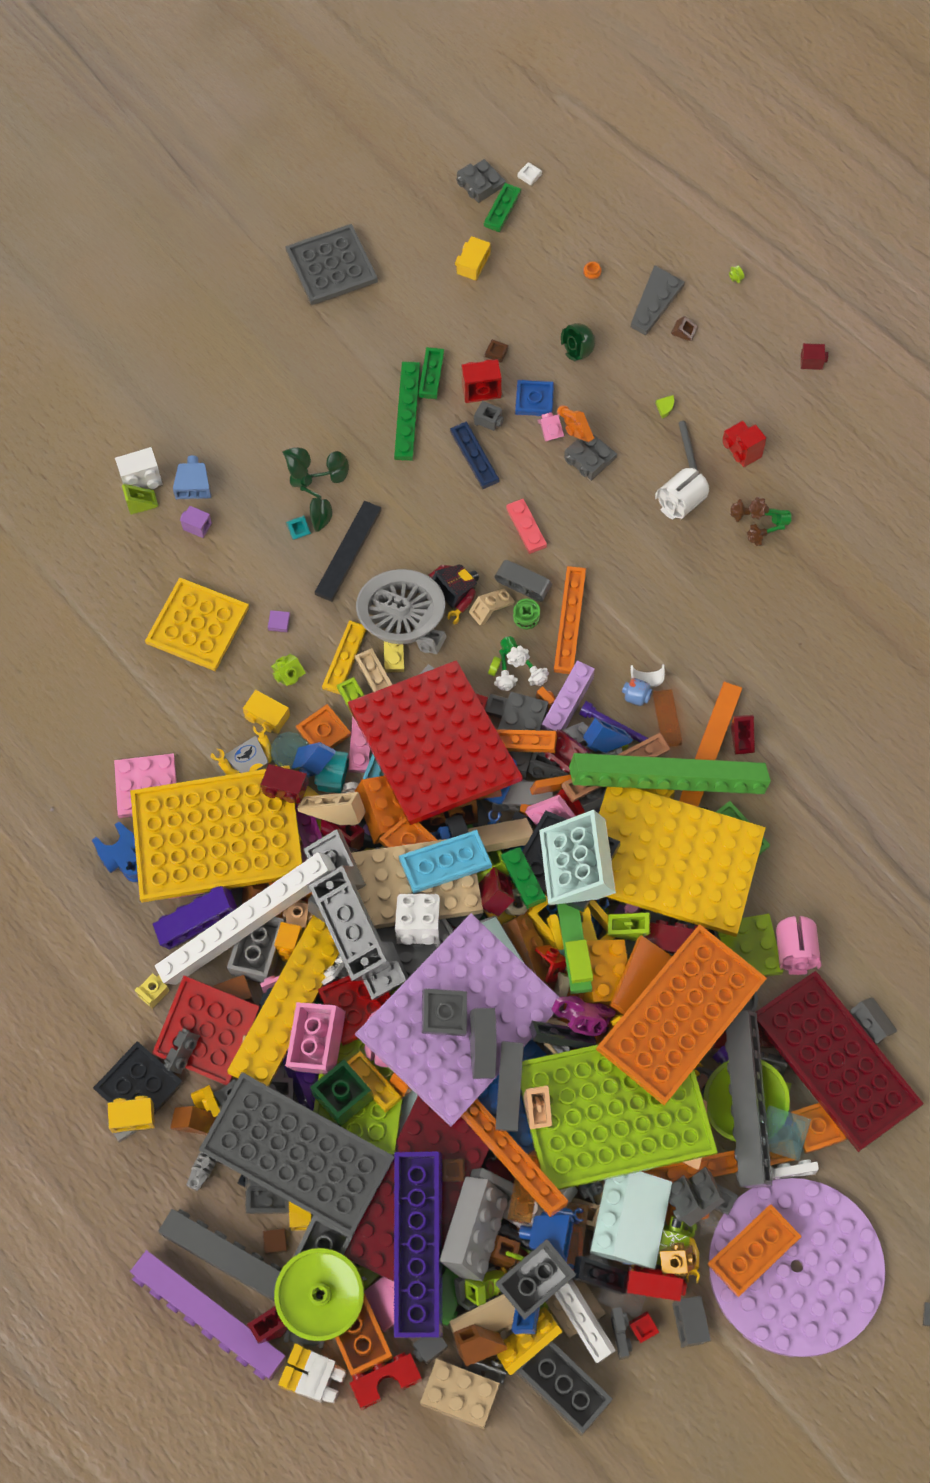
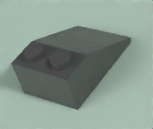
[495,1239,576,1320]

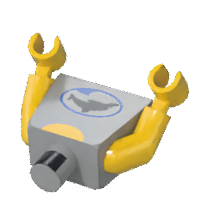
[211,723,272,775]

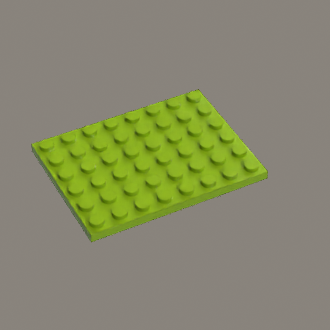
[520,1045,718,1190]

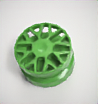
[513,598,540,630]

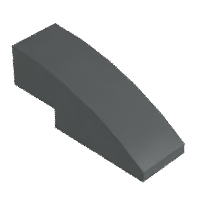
[469,1008,496,1079]

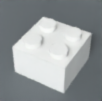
[115,447,163,489]

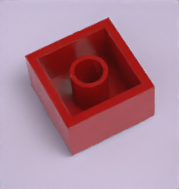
[461,359,502,403]

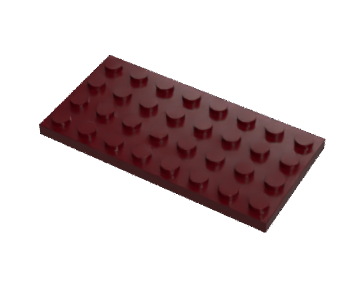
[755,971,924,1153]
[344,1096,490,1281]

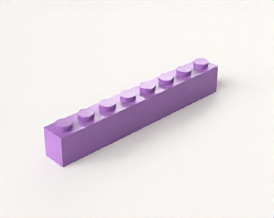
[130,1250,287,1381]

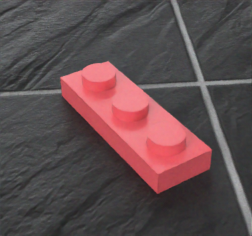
[506,499,547,554]

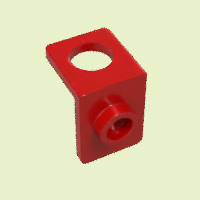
[535,945,566,983]

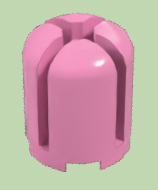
[776,916,821,975]

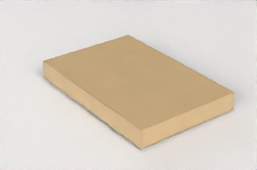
[468,818,533,852]

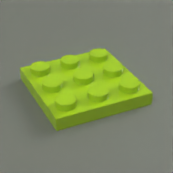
[719,913,783,977]

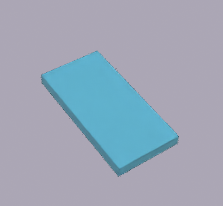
[399,830,492,894]

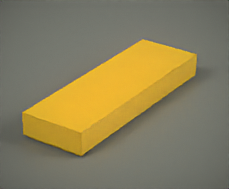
[347,1051,402,1113]

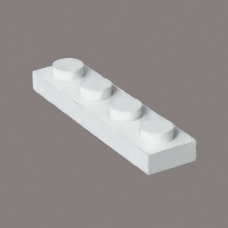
[554,1279,616,1363]

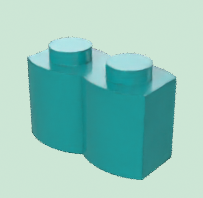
[314,751,349,794]

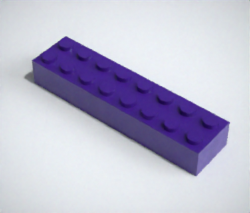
[394,1152,443,1338]

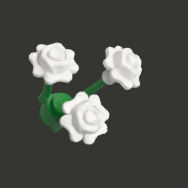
[494,636,549,691]

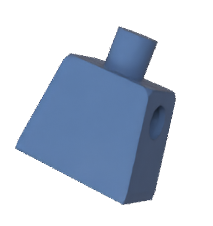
[173,455,211,499]

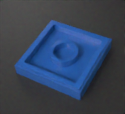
[515,380,554,416]

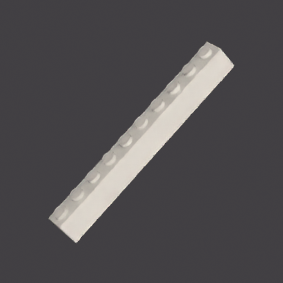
[155,852,336,985]

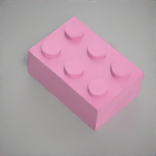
[285,1002,345,1074]

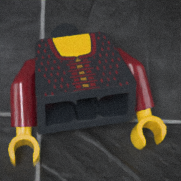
[429,564,479,625]

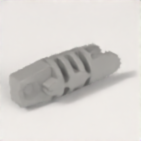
[187,1151,217,1191]

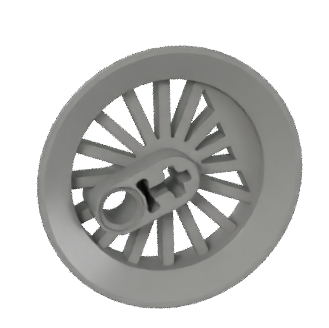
[356,569,445,644]

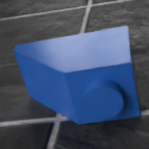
[583,718,633,753]
[292,742,336,778]

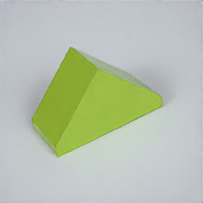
[122,484,158,515]
[608,913,650,941]

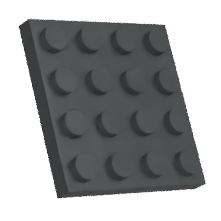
[285,224,378,305]

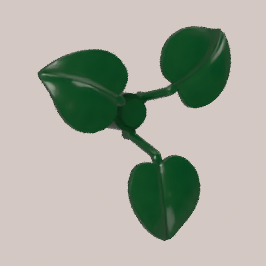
[282,447,349,532]

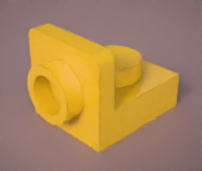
[191,1085,220,1117]

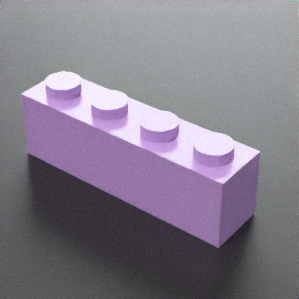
[541,661,595,731]

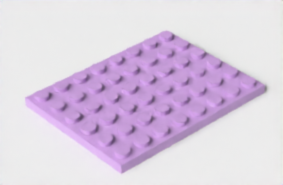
[355,914,559,1127]

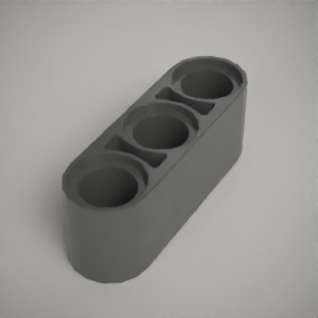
[494,560,552,602]

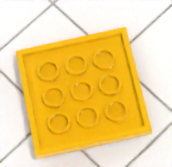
[145,577,249,672]

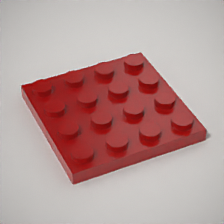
[152,975,260,1085]

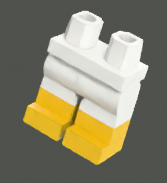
[278,1344,347,1403]

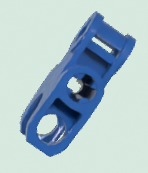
[92,822,138,882]

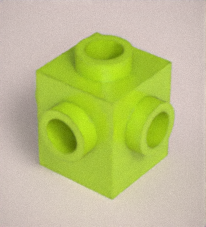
[271,654,306,686]

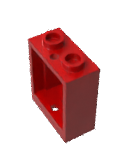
[626,1265,687,1301]

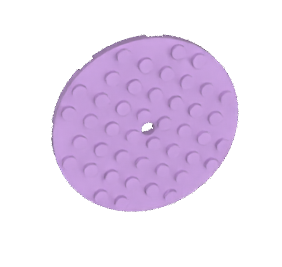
[709,1178,885,1357]

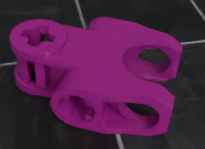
[551,996,616,1036]

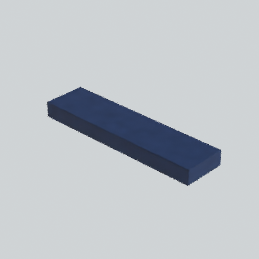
[450,421,499,489]

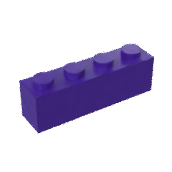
[153,886,237,950]
[282,1052,319,1111]

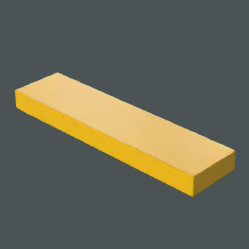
[322,620,367,695]

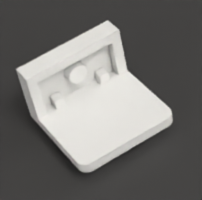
[395,894,440,945]

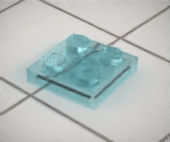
[766,1106,811,1161]

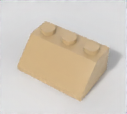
[449,1294,515,1336]

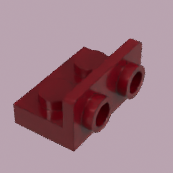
[544,729,590,773]

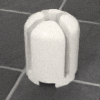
[655,468,709,520]

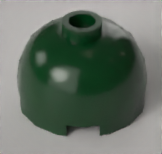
[561,323,595,361]

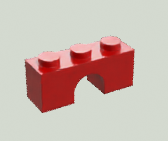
[349,1352,422,1411]

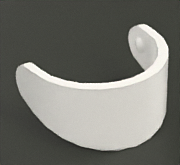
[631,664,665,688]

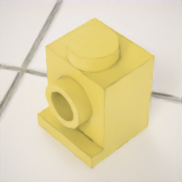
[135,973,170,1009]

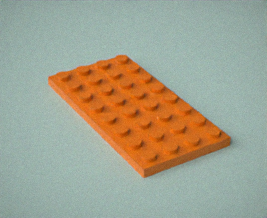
[596,924,767,1106]

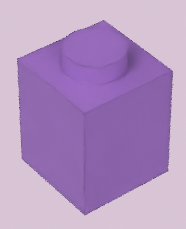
[180,506,212,538]

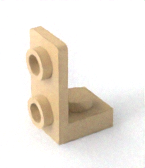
[469,589,515,626]

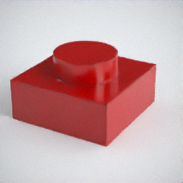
[629,1311,659,1344]

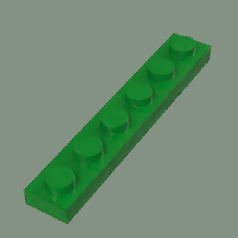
[394,362,420,461]

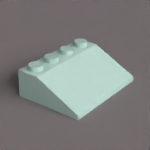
[539,810,616,905]
[590,1172,672,1270]

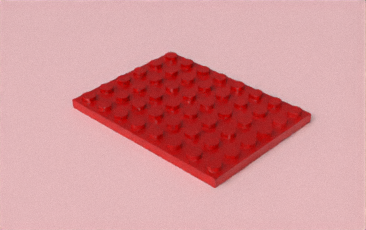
[348,660,523,825]

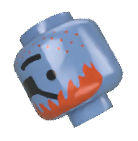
[622,678,653,706]

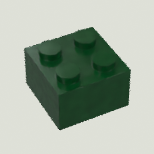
[310,1060,374,1126]

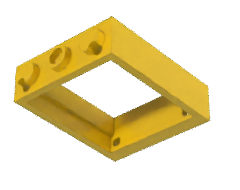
[527,896,615,948]

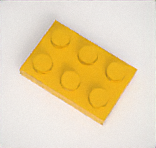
[497,1306,563,1375]

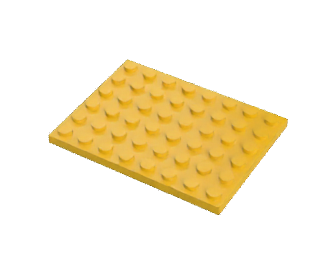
[130,765,303,903]
[599,787,766,937]

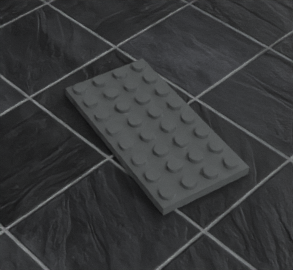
[199,1072,395,1236]

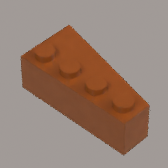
[501,913,558,991]

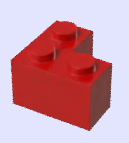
[722,421,766,468]

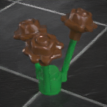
[730,497,791,546]

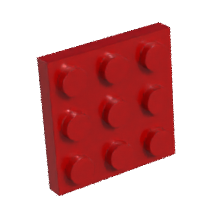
[318,975,391,1046]

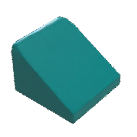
[286,516,311,540]

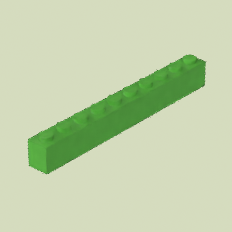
[569,753,771,794]

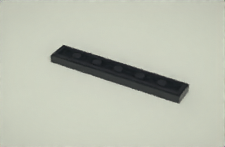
[315,500,382,602]

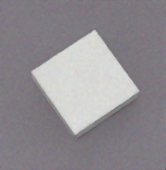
[518,162,542,186]

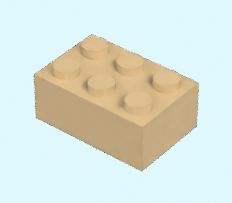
[420,1359,500,1430]

